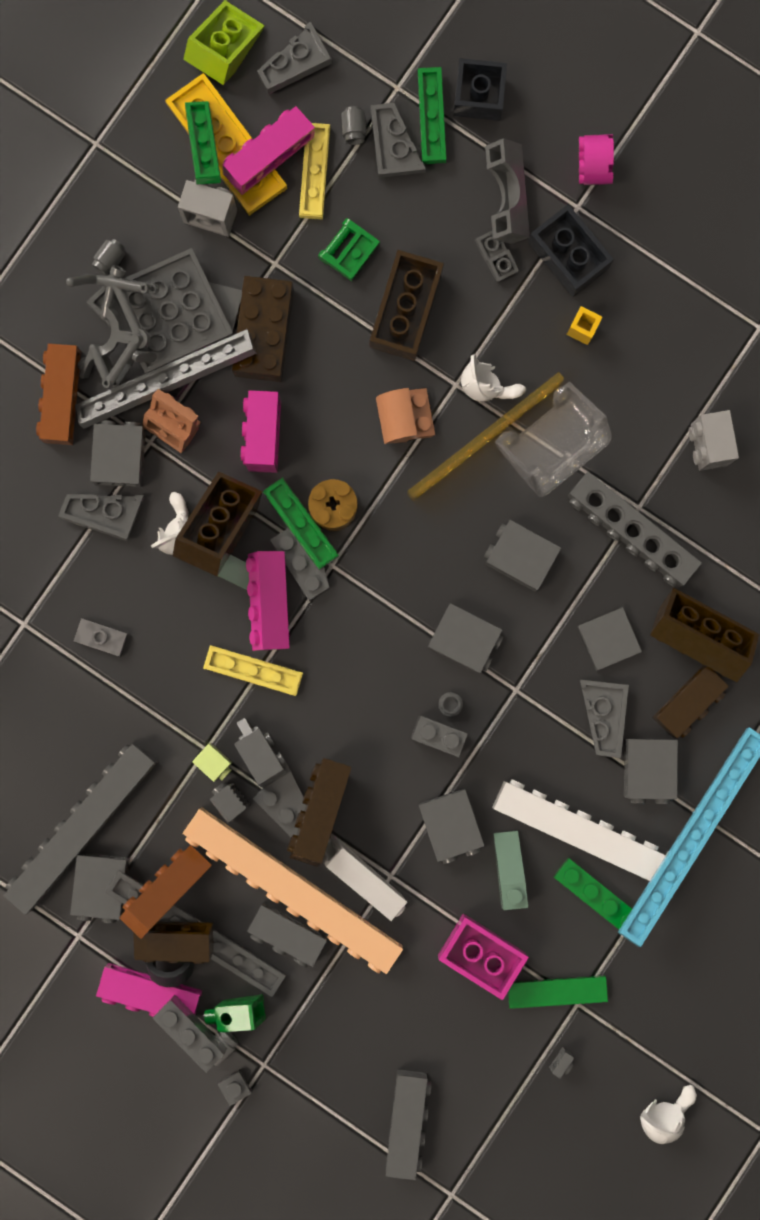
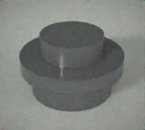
[438,692,463,717]

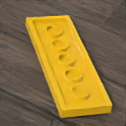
[165,73,288,216]

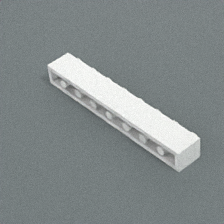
[492,779,669,881]

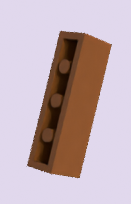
[36,343,82,445]
[120,845,212,939]

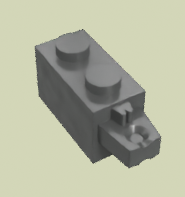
[234,718,288,788]

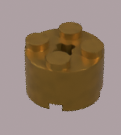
[308,479,358,531]

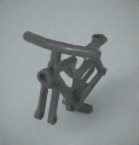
[66,265,159,388]

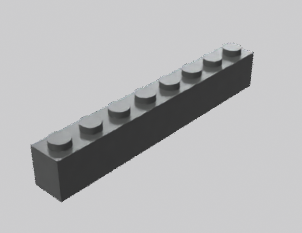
[3,743,158,915]

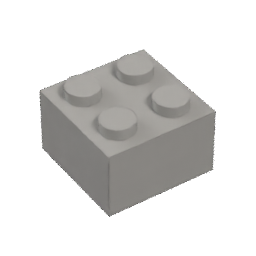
[178,180,237,237]
[689,410,739,471]

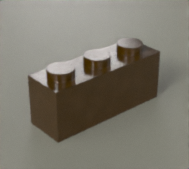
[652,666,728,738]
[133,921,214,964]

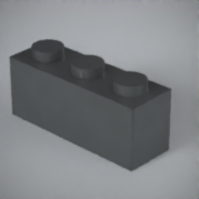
[247,902,327,967]
[153,995,227,1073]

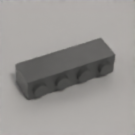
[385,1069,431,1180]

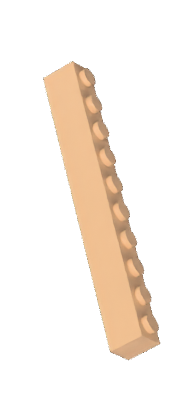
[182,808,403,974]

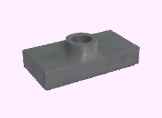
[74,618,128,657]

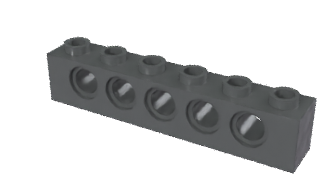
[567,472,701,587]

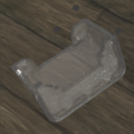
[495,382,612,497]

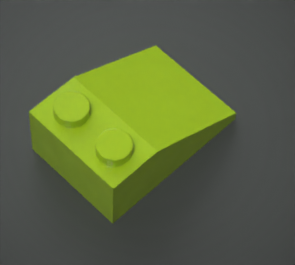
[183,0,265,85]

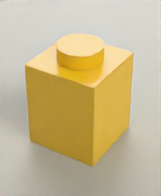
[566,306,602,345]

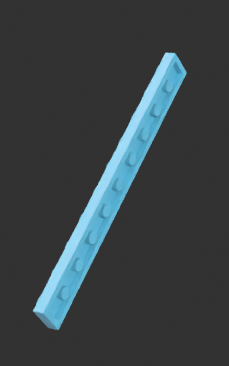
[618,727,760,947]

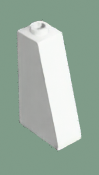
[323,834,407,921]

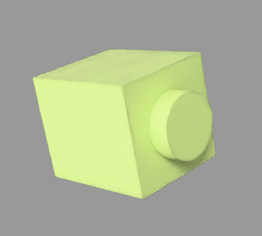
[192,743,233,782]

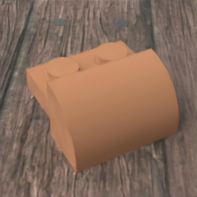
[376,388,435,444]
[142,389,201,453]

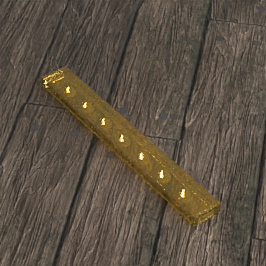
[407,372,564,501]

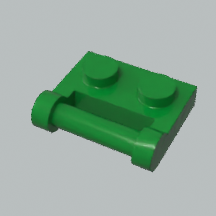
[318,218,380,282]

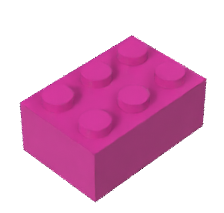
[241,391,281,473]
[438,913,529,1000]

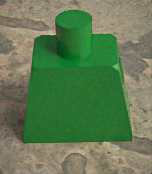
[204,994,266,1032]

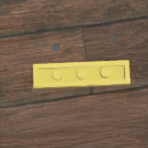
[299,123,330,220]
[203,645,303,696]

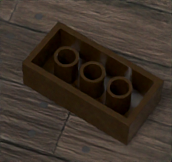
[369,250,444,361]
[232,276,294,382]
[172,471,262,576]
[650,588,760,682]
[287,758,352,867]

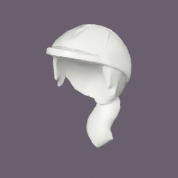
[461,354,526,402]
[151,492,189,555]
[640,1085,697,1144]

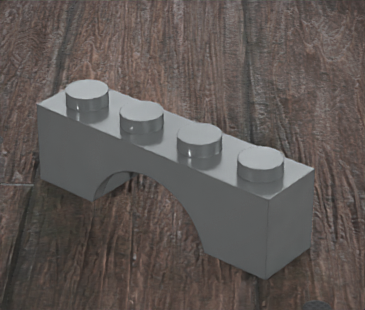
[485,138,530,244]

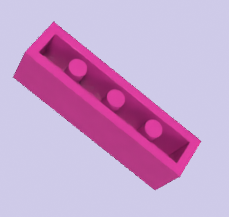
[222,106,315,195]
[246,551,289,651]
[96,963,203,1017]

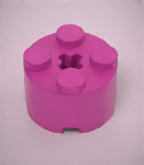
[579,134,614,185]

